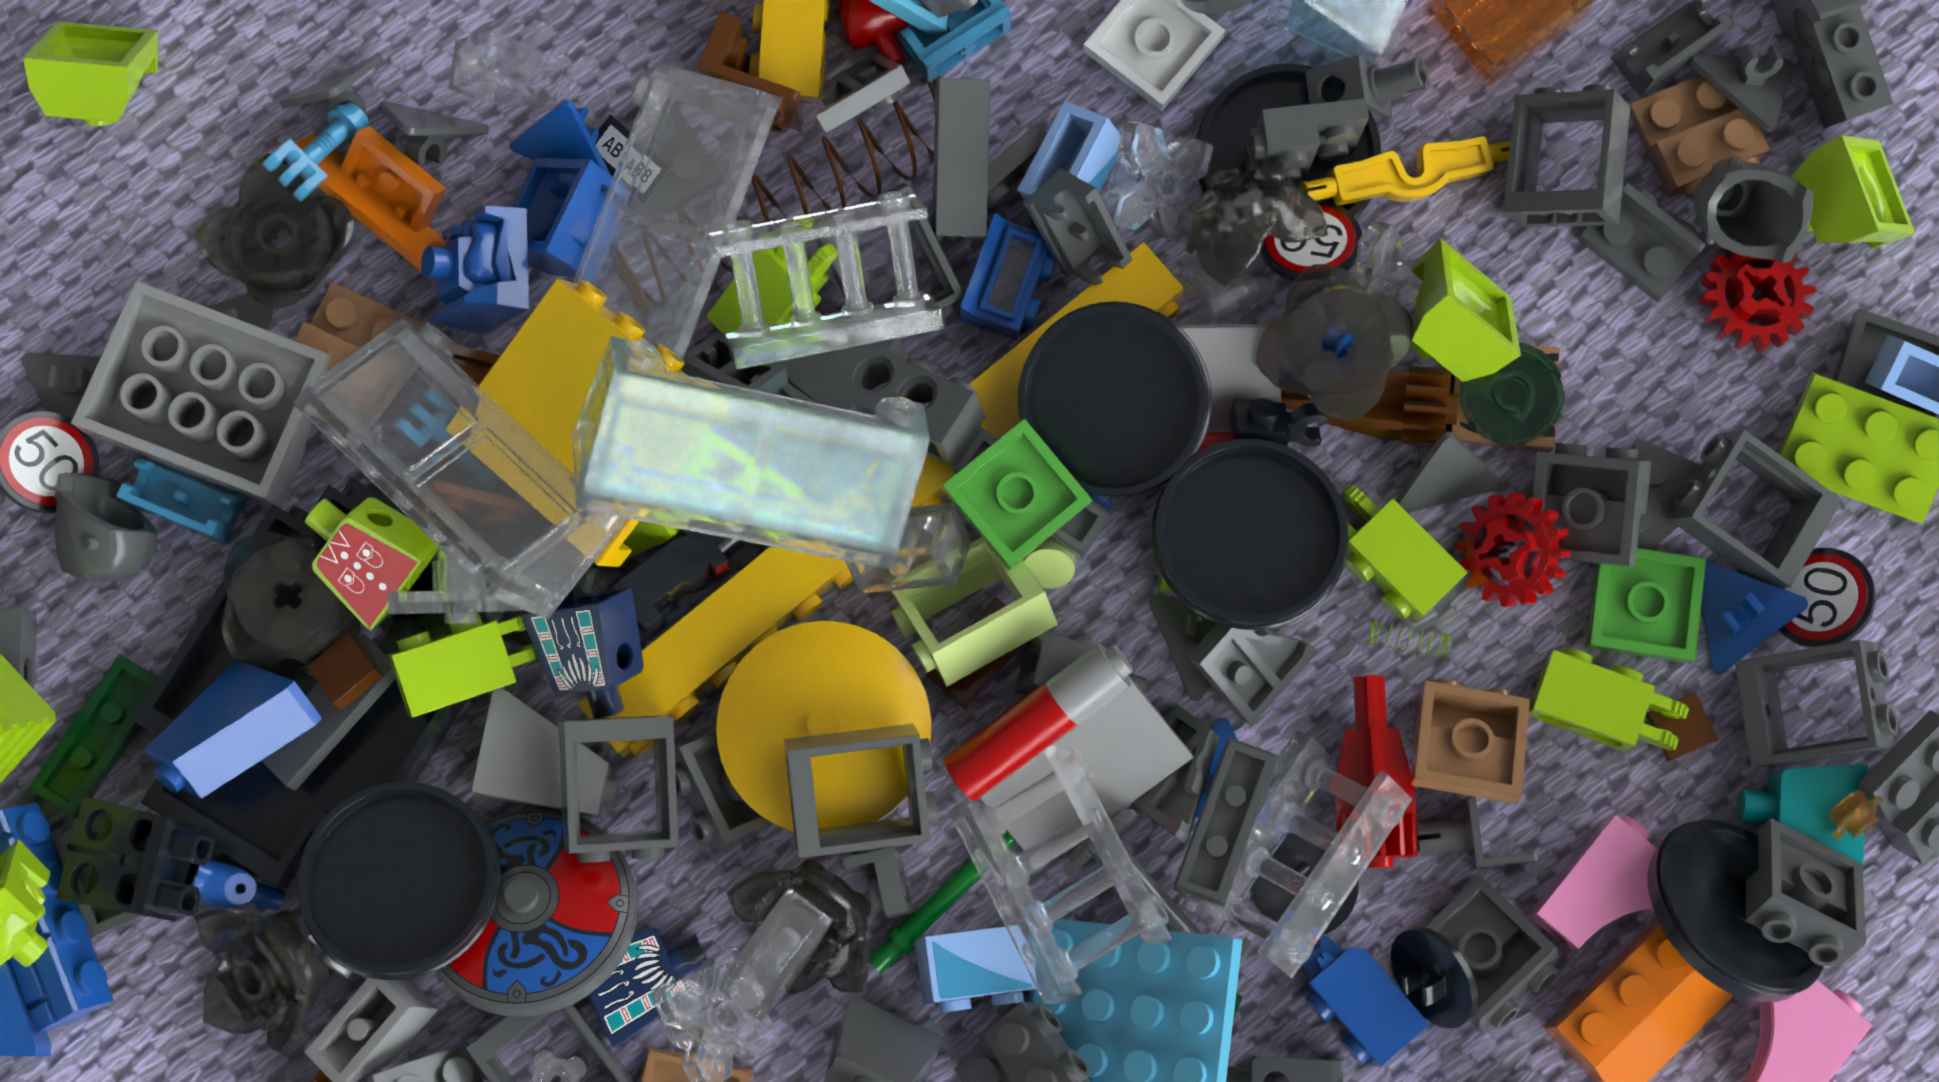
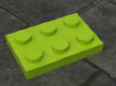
[1777,371,1939,524]

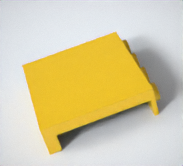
[445,278,734,567]

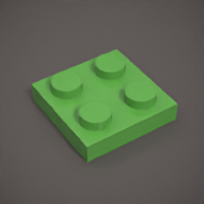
[941,419,1093,570]
[1586,548,1706,664]

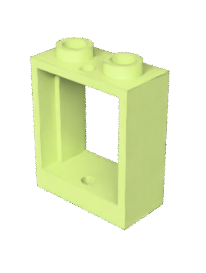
[890,537,1058,686]

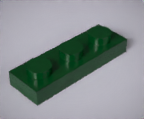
[28,654,159,818]

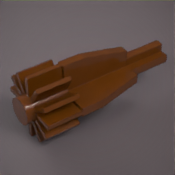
[1281,366,1460,446]

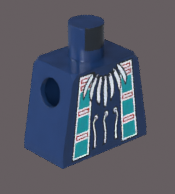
[521,588,644,719]
[589,928,709,1047]

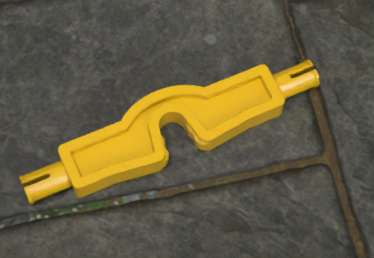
[1300,136,1510,205]

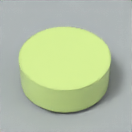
[1023,538,1076,589]

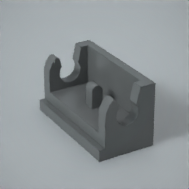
[1610,0,1734,97]
[1023,168,1133,285]

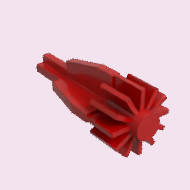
[1333,675,1418,869]

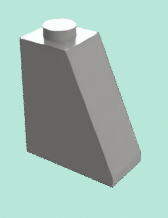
[471,688,620,819]

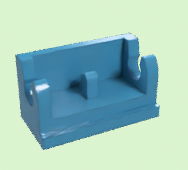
[897,0,1012,83]
[116,457,247,545]

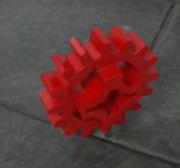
[1698,249,1816,352]
[1454,493,1571,607]

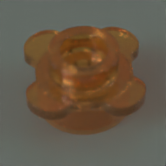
[1827,790,1883,840]

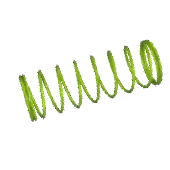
[1366,618,1449,660]

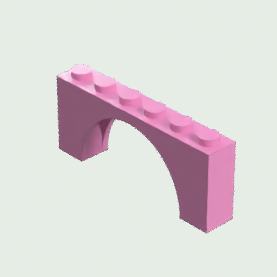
[1527,815,1872,1082]

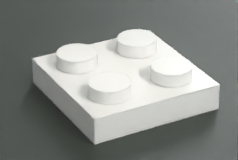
[1083,0,1226,112]

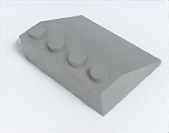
[71,280,331,508]

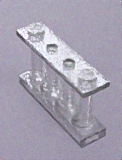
[708,190,944,370]
[1178,730,1413,979]
[948,745,1172,1004]

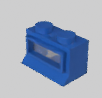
[960,213,1056,341]

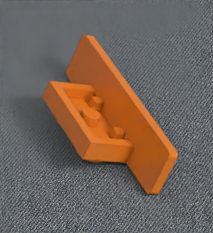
[294,126,447,280]

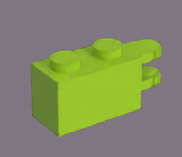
[706,220,839,355]
[1341,484,1468,623]
[387,614,539,718]
[1529,647,1689,752]

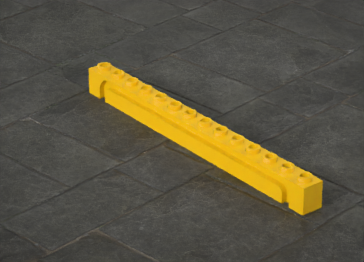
[578,242,1184,757]

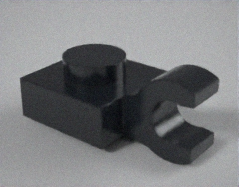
[1230,398,1327,447]

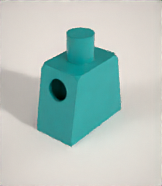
[1736,764,1868,866]

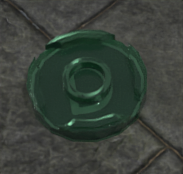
[1460,342,1565,446]

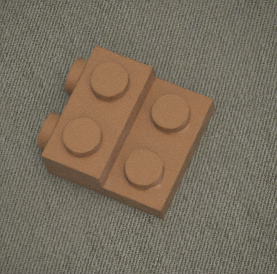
[1629,75,1770,199]
[294,282,427,419]
[1411,679,1530,804]

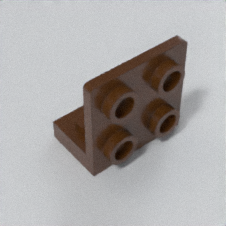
[698,11,804,133]

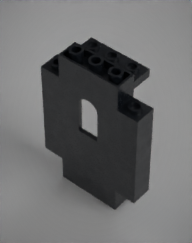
[132,477,492,888]

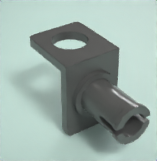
[1306,55,1429,120]
[1417,795,1539,869]

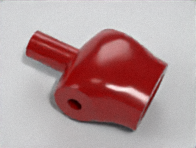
[834,0,909,65]

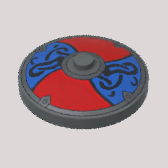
[436,808,638,1017]

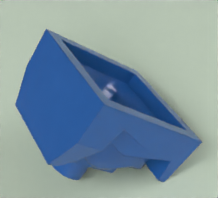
[512,158,621,278]
[421,206,529,333]

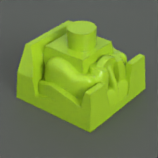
[23,21,158,126]
[1792,135,1915,249]
[1408,238,1521,382]
[0,839,50,967]

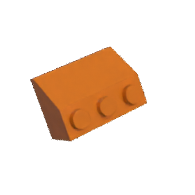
[1544,918,1733,1082]

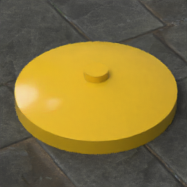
[716,621,931,832]

